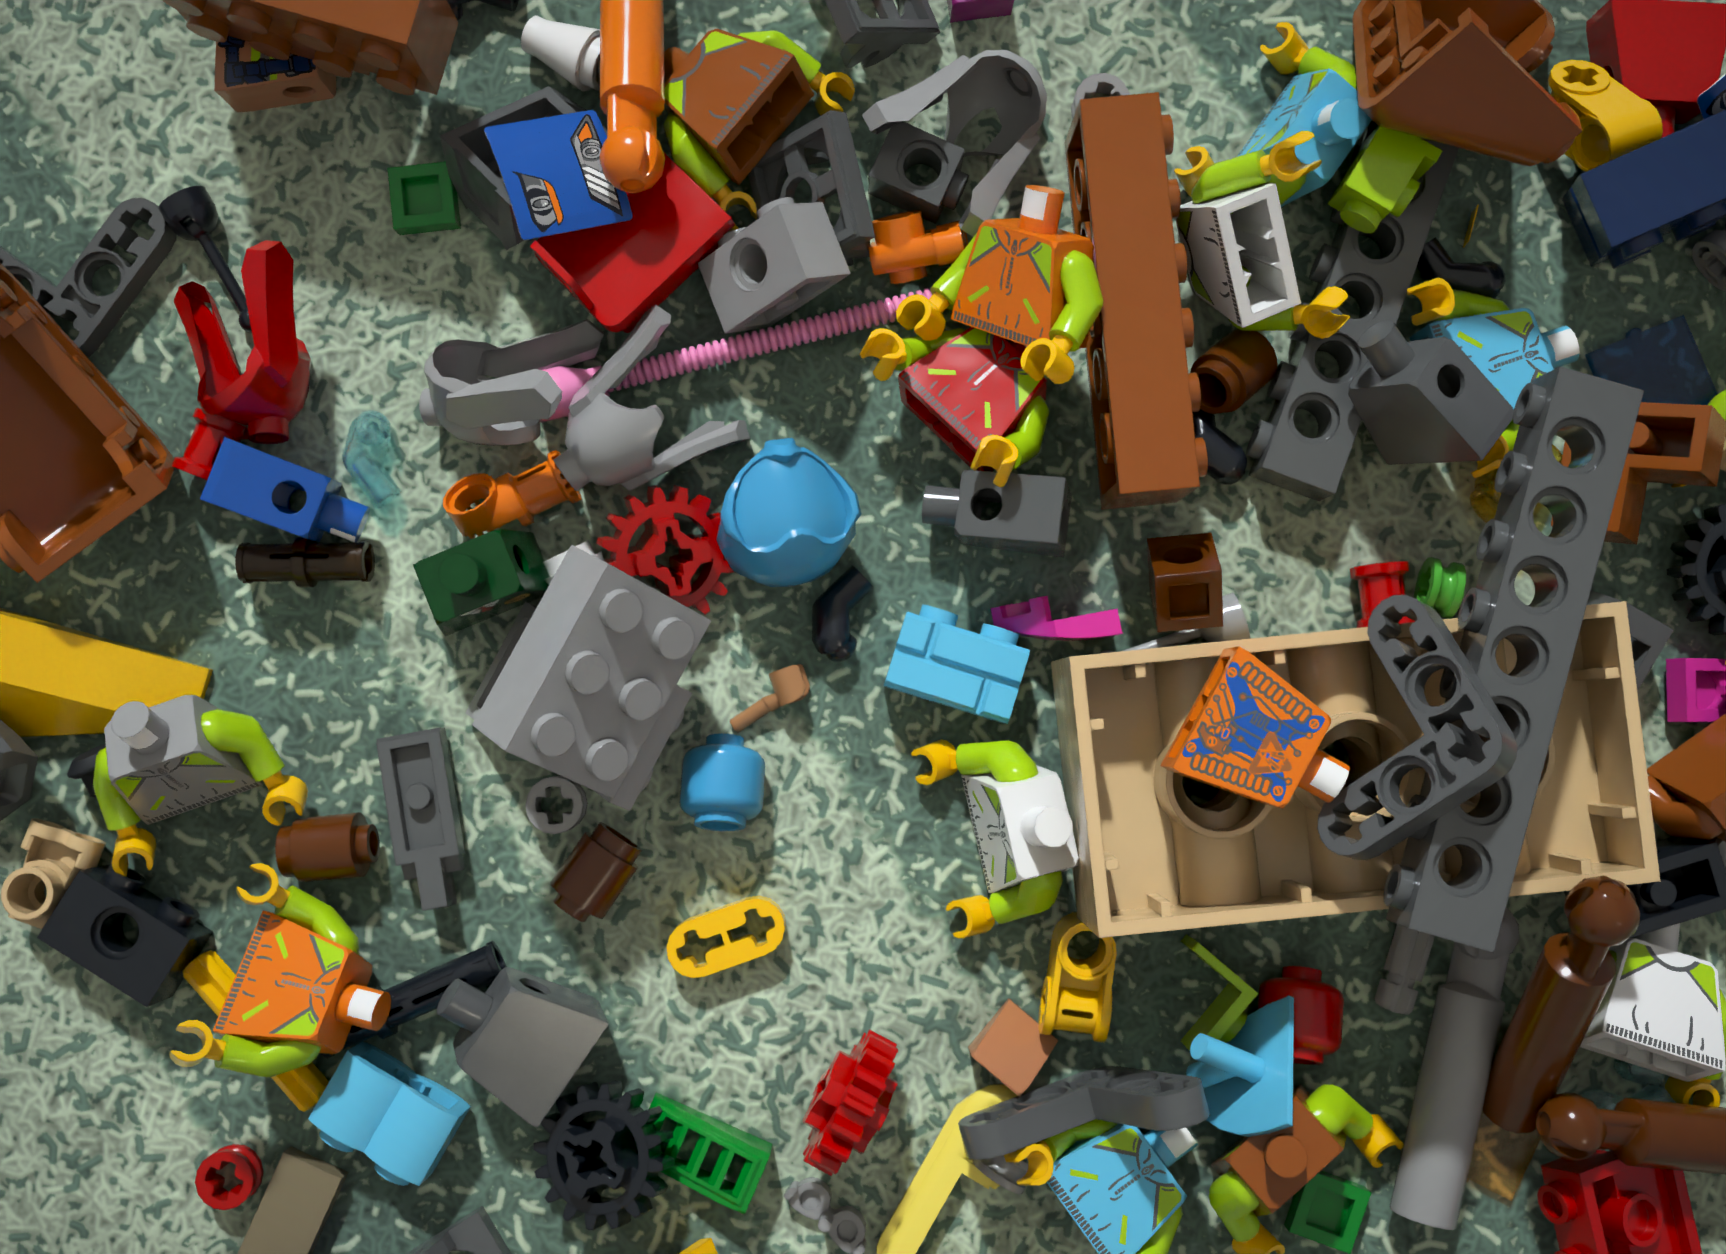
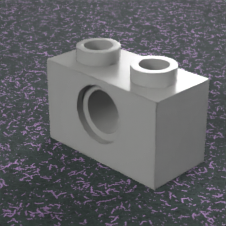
[698,197,851,334]

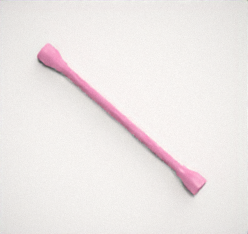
[540,288,932,423]

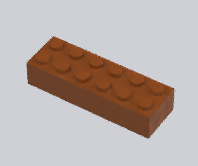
[1064,92,1208,510]

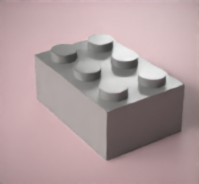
[472,545,711,799]

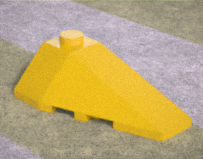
[0,608,213,737]

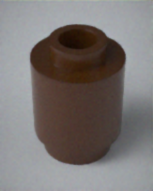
[1190,329,1278,414]
[275,812,380,882]
[550,822,642,922]

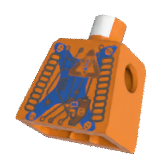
[1160,646,1350,809]

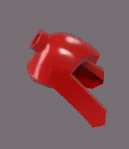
[174,240,311,444]

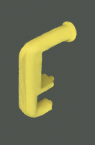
[876,1084,1025,1254]

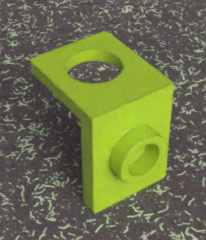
[1180,934,1258,1051]

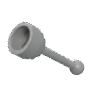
[1099,593,1250,654]

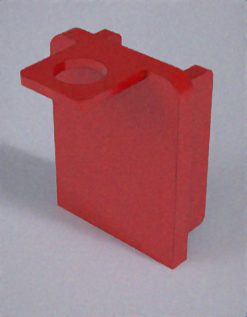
[530,152,735,333]

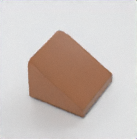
[968,998,1058,1097]

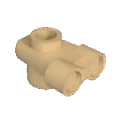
[1,818,106,929]

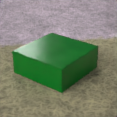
[387,161,461,235]
[1284,1170,1371,1254]

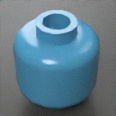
[679,733,765,831]

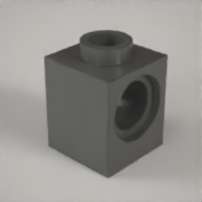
[868,121,969,224]

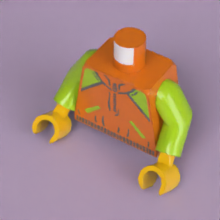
[896,185,1104,384]
[169,863,391,1078]

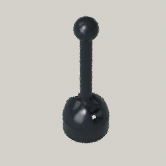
[158,186,252,333]

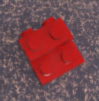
[1537,1149,1702,1254]

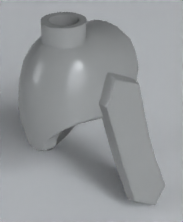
[862,50,1047,237]
[553,304,750,491]
[419,319,604,446]

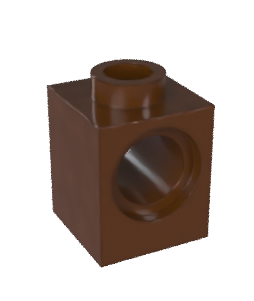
[1147,532,1223,632]

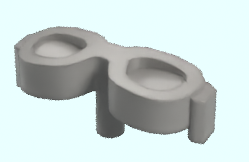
[784,1177,866,1254]

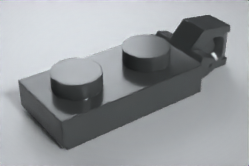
[376,728,465,911]

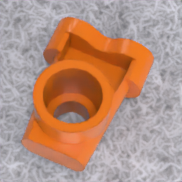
[868,210,969,284]

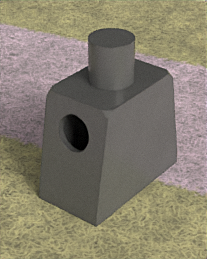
[1348,320,1514,465]
[922,470,1072,558]
[436,967,609,1128]

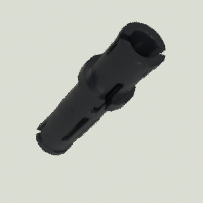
[321,941,507,1059]

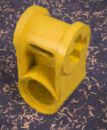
[1548,60,1663,172]
[1038,912,1117,1043]

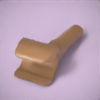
[730,664,810,733]

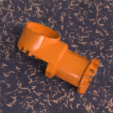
[443,450,582,539]

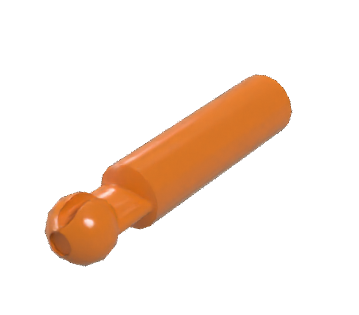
[600,0,665,194]

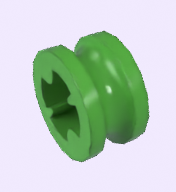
[1413,557,1466,619]

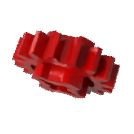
[596,485,734,615]
[803,1029,898,1176]

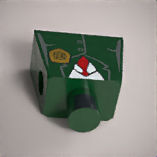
[413,529,550,636]

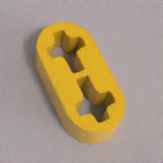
[666,895,786,978]

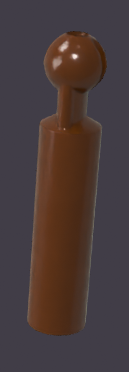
[1482,875,1640,1134]
[1535,1092,1726,1175]

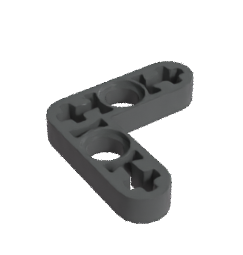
[0,198,176,358]
[1317,595,1517,860]
[958,1066,1210,1160]

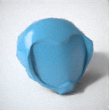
[716,438,861,587]

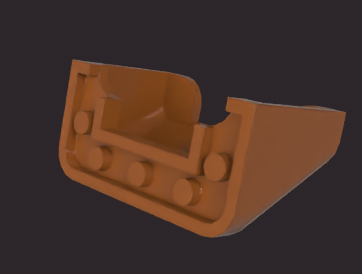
[1353,0,1583,166]
[0,263,175,583]

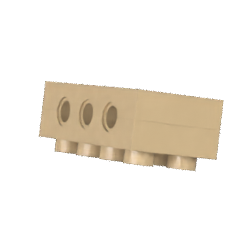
[1051,601,1661,938]

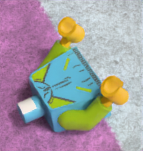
[1174,22,1372,207]
[1407,278,1580,478]
[1004,1119,1198,1254]

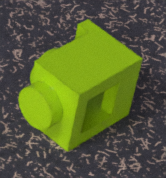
[1327,125,1443,233]

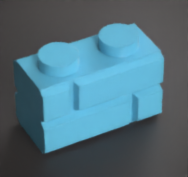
[883,604,1030,724]

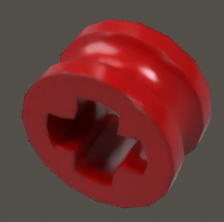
[195,1144,264,1210]

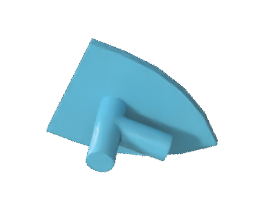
[1186,996,1294,1137]

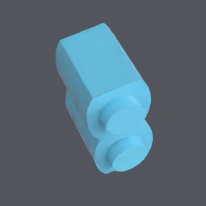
[308,1041,471,1186]

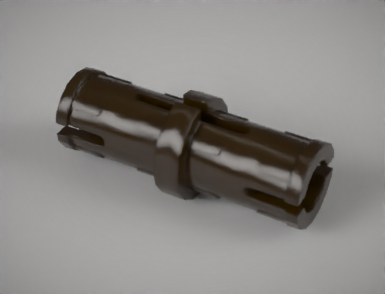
[235,537,375,588]

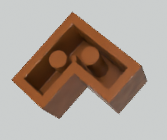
[1551,402,1726,545]

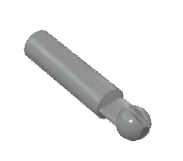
[1390,907,1519,1230]

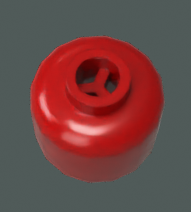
[1257,966,1344,1065]

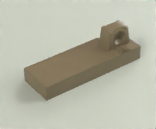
[237,1146,349,1254]

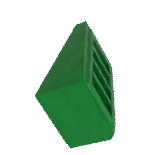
[649,1092,773,1215]

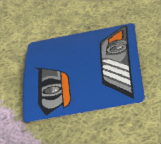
[484,110,633,240]

